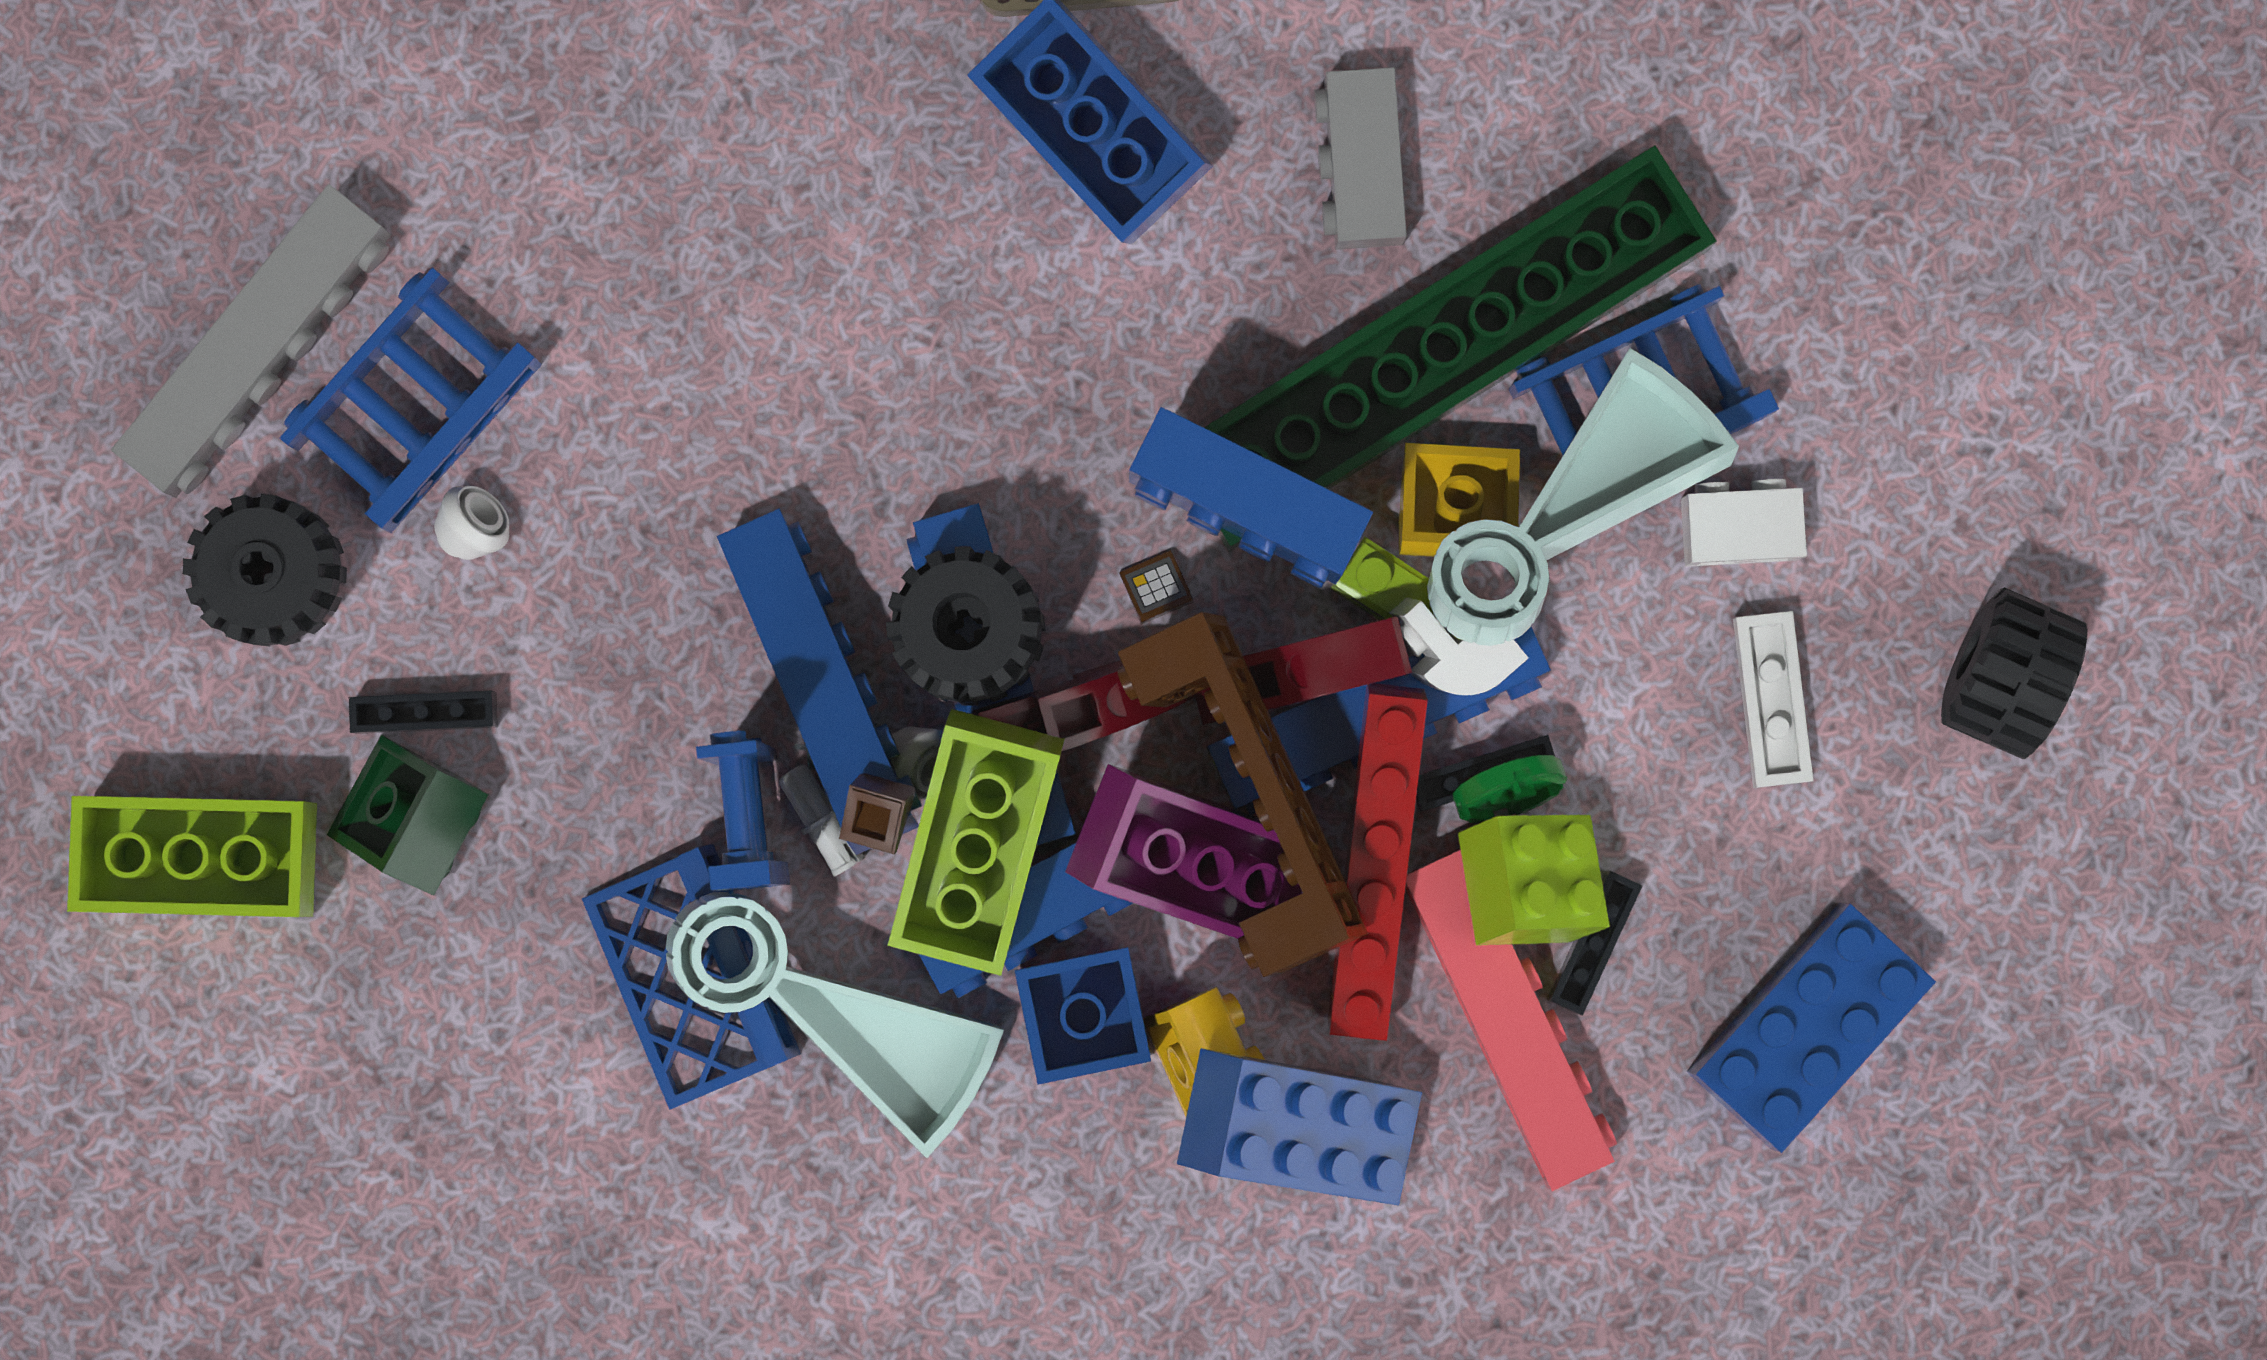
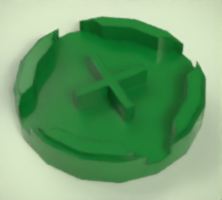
[1453,755,1567,823]

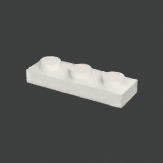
[1733,611,1813,788]

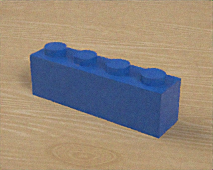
[919,842,1133,999]

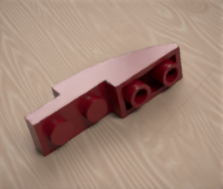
[1195,616,1412,725]
[971,660,1195,752]

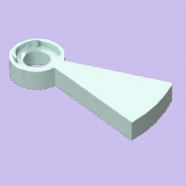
[1427,348,1739,646]
[666,892,1004,1158]

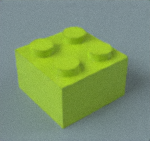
[1458,815,1610,946]

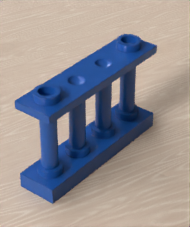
[280,267,542,533]
[1508,284,1779,455]
[696,731,790,891]

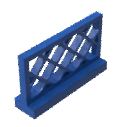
[582,844,801,1110]

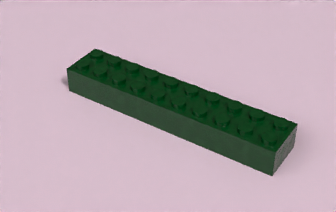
[1204,145,1717,552]

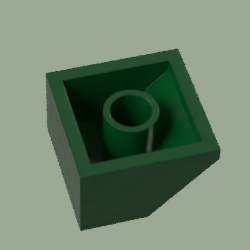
[327,735,489,896]

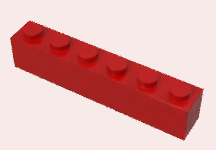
[1328,683,1428,1041]

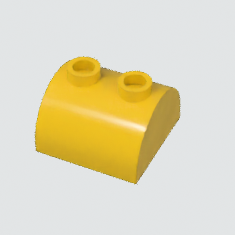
[1398,443,1520,557]
[1143,986,1265,1116]

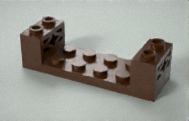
[1117,612,1368,977]

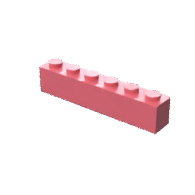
[1405,849,1617,1191]

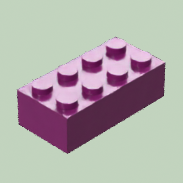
[1065,764,1303,939]

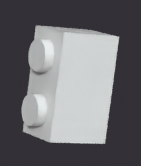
[1681,479,1807,567]

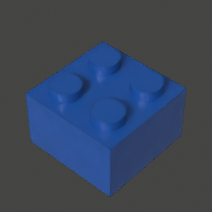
[1015,947,1151,1085]

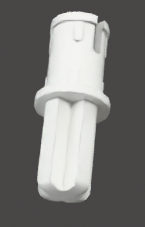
[779,765,865,877]

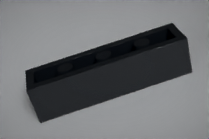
[349,690,498,734]
[1416,735,1555,812]
[1547,870,1642,1016]

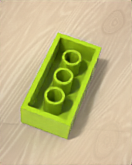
[887,709,1064,976]
[67,796,317,917]

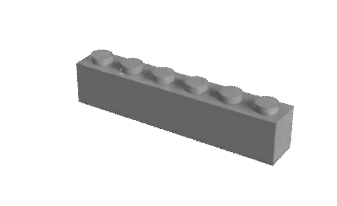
[111,184,391,498]

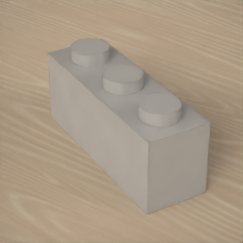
[1314,67,1407,250]

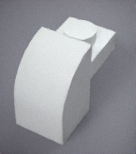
[1390,598,1529,695]

